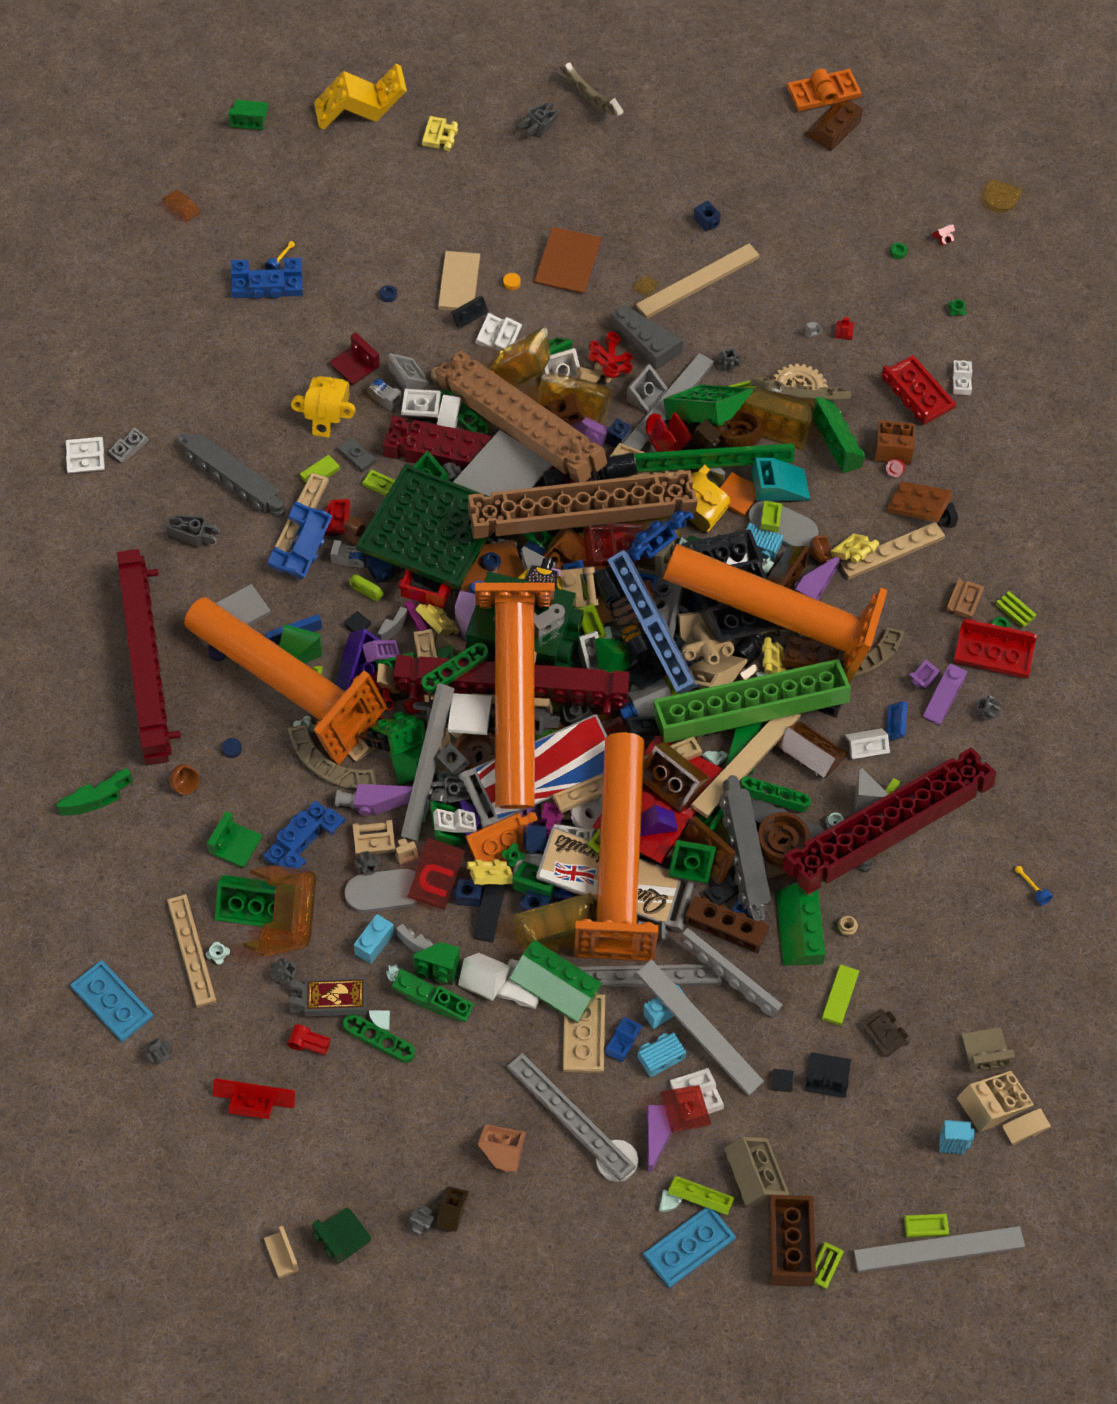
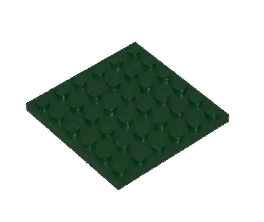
[356,464,491,590]

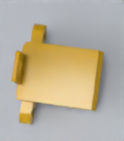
[291,376,356,437]
[689,465,730,533]

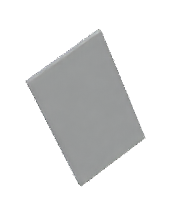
[453,430,552,537]

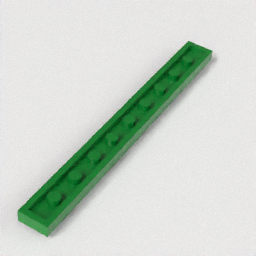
[612,443,795,472]

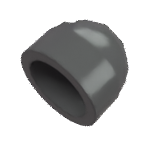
[431,789,447,803]

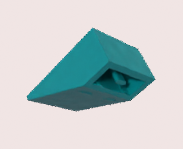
[751,458,810,501]

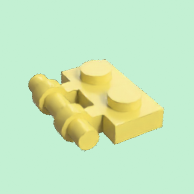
[422,116,458,151]
[831,533,879,564]
[416,604,460,636]
[762,637,787,674]
[467,859,513,885]

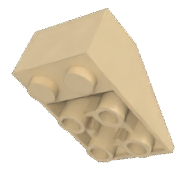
[688,655,748,692]
[957,1071,1034,1132]

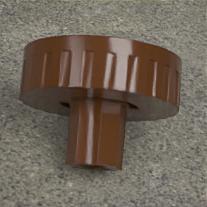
[715,410,762,448]
[452,732,495,781]
[758,812,810,865]

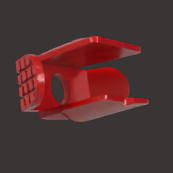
[645,412,692,452]

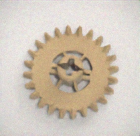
[770,364,828,415]

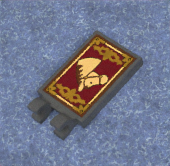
[290,977,367,1017]

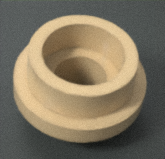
[838,916,858,936]

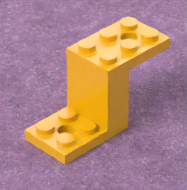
[314,64,407,129]

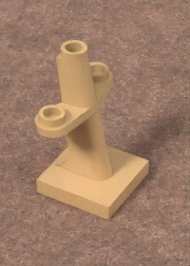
[678,612,734,665]

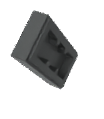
[338,437,376,473]

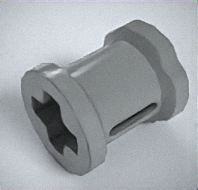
[335,790,356,810]

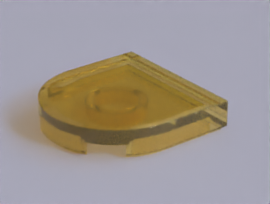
[984,179,1023,213]

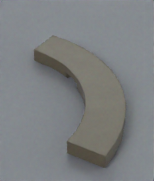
[560,62,624,116]
[750,376,852,399]
[841,627,905,679]
[288,724,377,790]

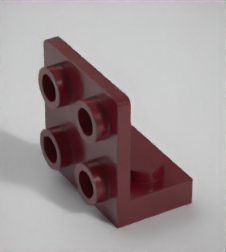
[330,332,380,385]

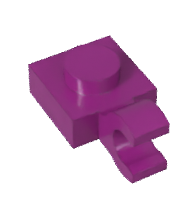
[541,802,563,838]

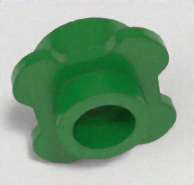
[948,299,967,316]
[502,843,525,867]

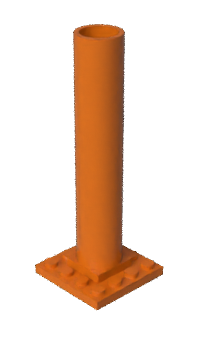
[662,544,888,684]
[475,583,555,809]
[184,597,387,765]
[574,732,658,961]

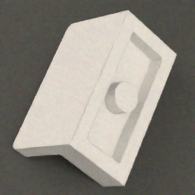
[845,729,890,759]

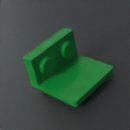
[228,100,269,130]
[371,712,426,755]
[207,811,262,868]

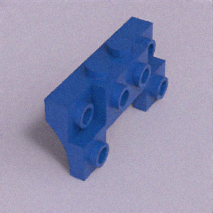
[231,258,303,299]
[266,501,332,580]
[626,510,694,563]
[264,800,345,877]

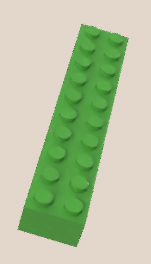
[653,659,851,743]

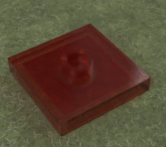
[660,1085,711,1133]

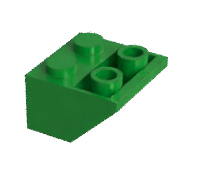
[413,942,460,985]

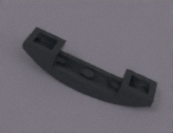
[474,884,508,943]

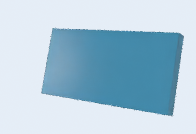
[70,960,154,1043]
[643,1208,736,1289]

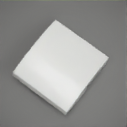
[475,313,522,353]
[66,437,105,474]
[448,693,492,735]
[496,959,539,1008]
[670,1068,724,1121]

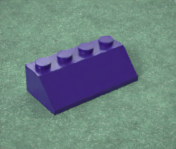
[335,628,390,691]

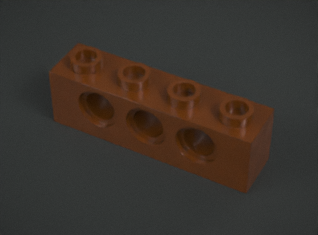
[542,393,585,425]
[684,896,769,954]

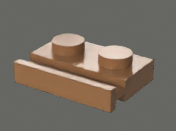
[946,578,984,619]

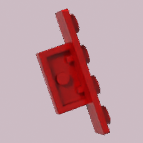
[213,1078,296,1119]

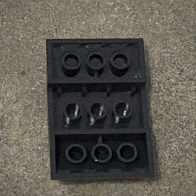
[681,529,786,643]

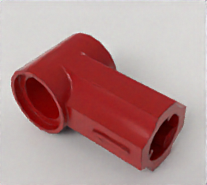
[287,1024,331,1056]

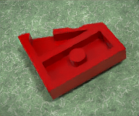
[324,499,351,535]

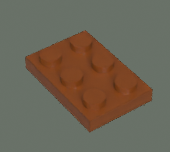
[887,481,953,522]

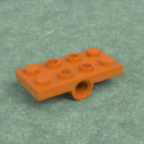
[787,69,862,112]

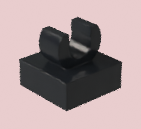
[939,502,958,528]

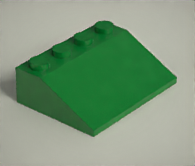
[663,384,753,426]

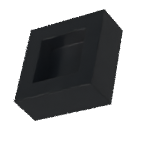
[344,611,371,632]
[771,1069,794,1093]

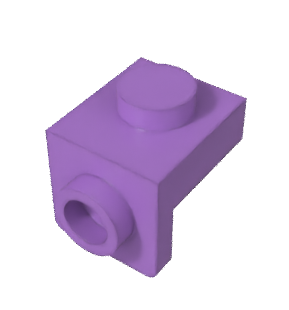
[909,659,941,689]

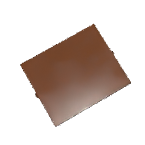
[534,227,602,294]
[460,540,524,593]

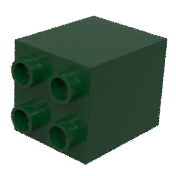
[465,571,584,668]

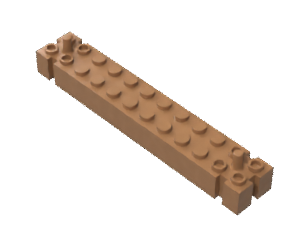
[434,350,608,483]
[468,470,698,539]

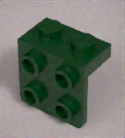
[311,1208,371,1265]

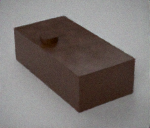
[768,1195,816,1286]

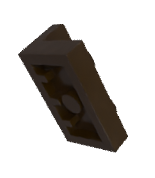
[862,1009,909,1057]

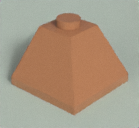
[478,1124,526,1172]

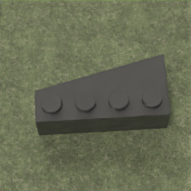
[610,305,684,370]

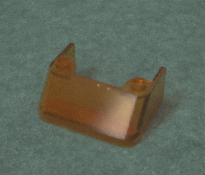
[243,865,317,956]

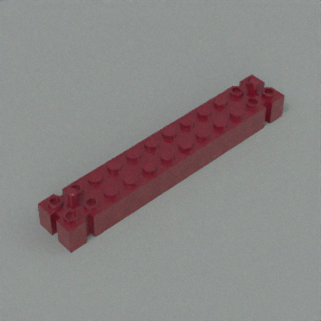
[383,416,604,487]
[117,549,181,766]
[394,655,629,715]
[783,747,996,895]

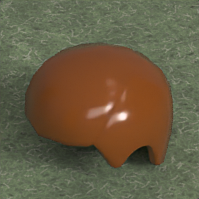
[809,535,833,563]
[169,764,200,795]

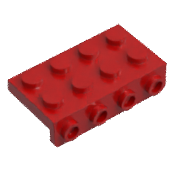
[881,355,956,425]
[953,619,1037,679]

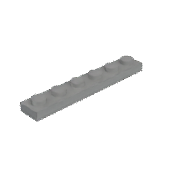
[679,928,783,1018]

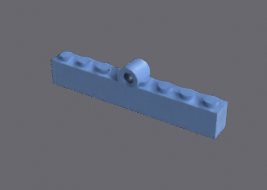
[607,550,698,694]

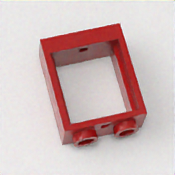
[398,569,452,609]

